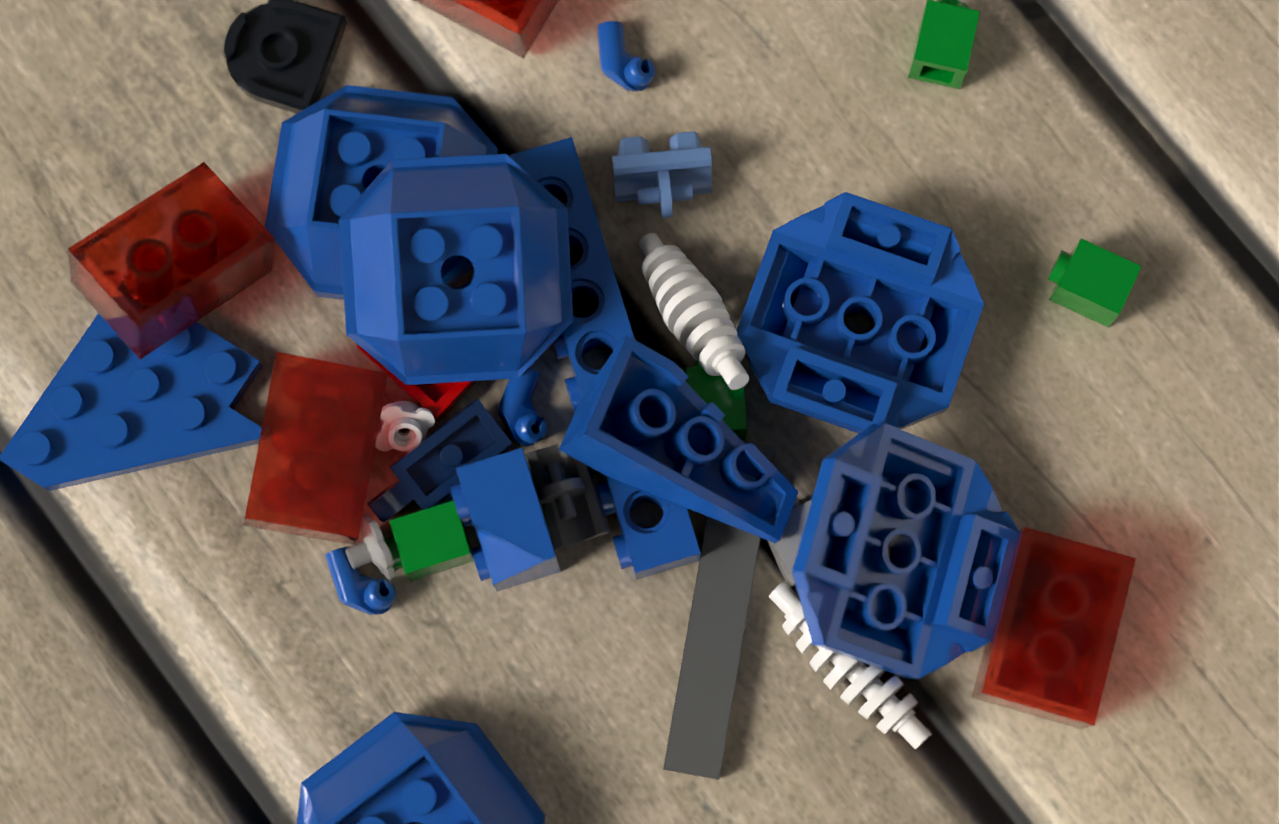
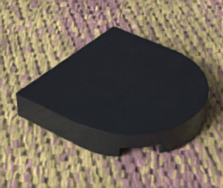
[224,0,348,114]

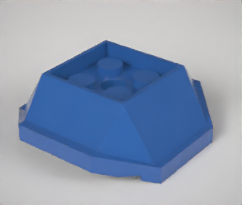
[265,85,498,300]
[339,154,573,385]
[736,192,984,434]
[792,423,1020,679]
[297,712,546,824]

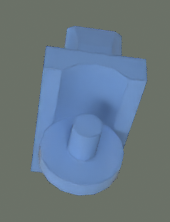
[612,131,712,218]

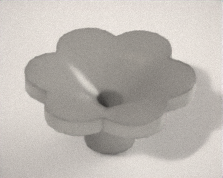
[345,513,396,581]

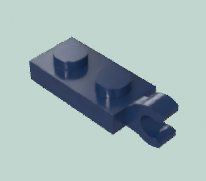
[367,399,512,523]

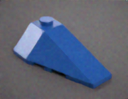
[559,335,799,543]

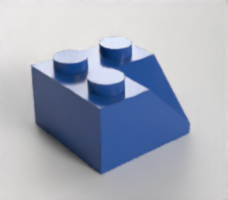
[450,448,561,592]

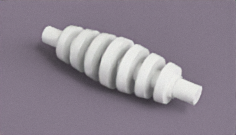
[639,233,749,390]
[769,581,932,750]

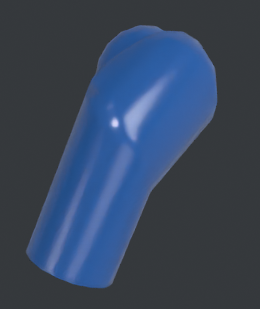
[597,21,655,92]
[498,368,547,446]
[325,546,396,615]

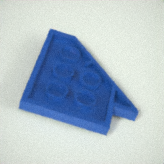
[0,277,271,491]

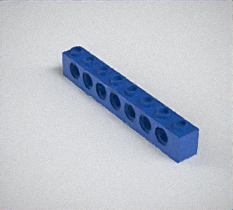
[509,137,701,580]

